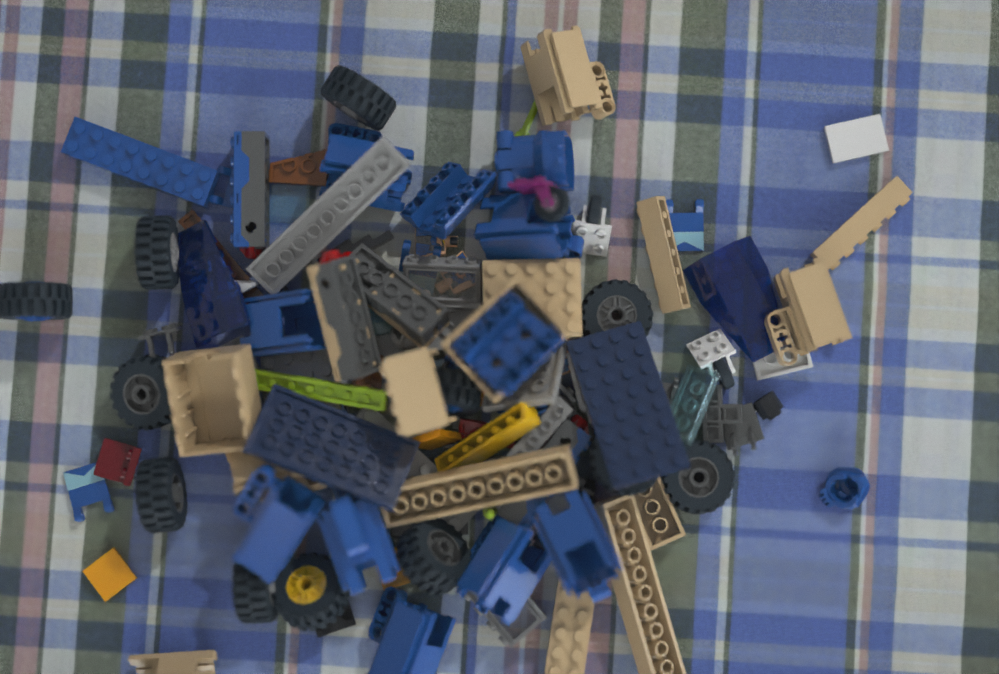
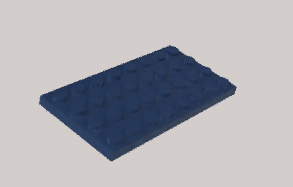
[566,321,691,490]
[243,384,420,511]

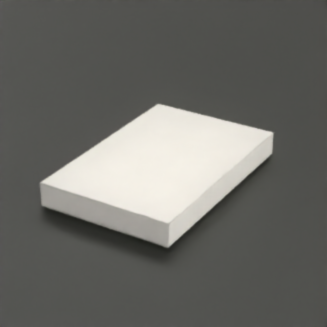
[824,114,889,164]
[748,333,813,381]

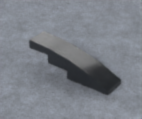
[317,230,394,262]

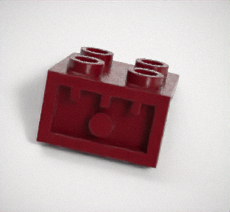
[93,438,142,486]

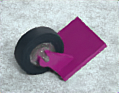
[508,177,570,222]

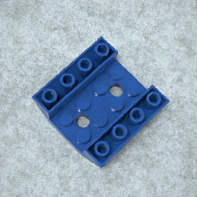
[400,162,496,240]
[451,290,565,397]

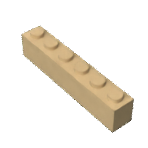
[810,176,913,271]
[636,196,691,314]

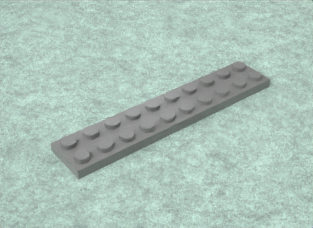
[246,136,411,294]

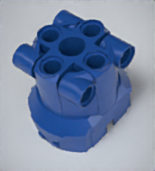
[495,130,575,194]

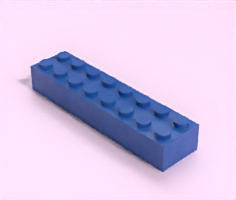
[61,117,221,209]

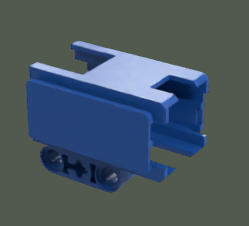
[319,123,414,212]
[474,193,584,260]
[237,289,327,357]
[233,464,326,584]
[531,489,623,604]
[317,495,402,595]
[455,514,552,625]
[368,587,456,674]

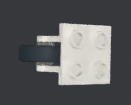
[572,195,612,257]
[686,329,736,390]

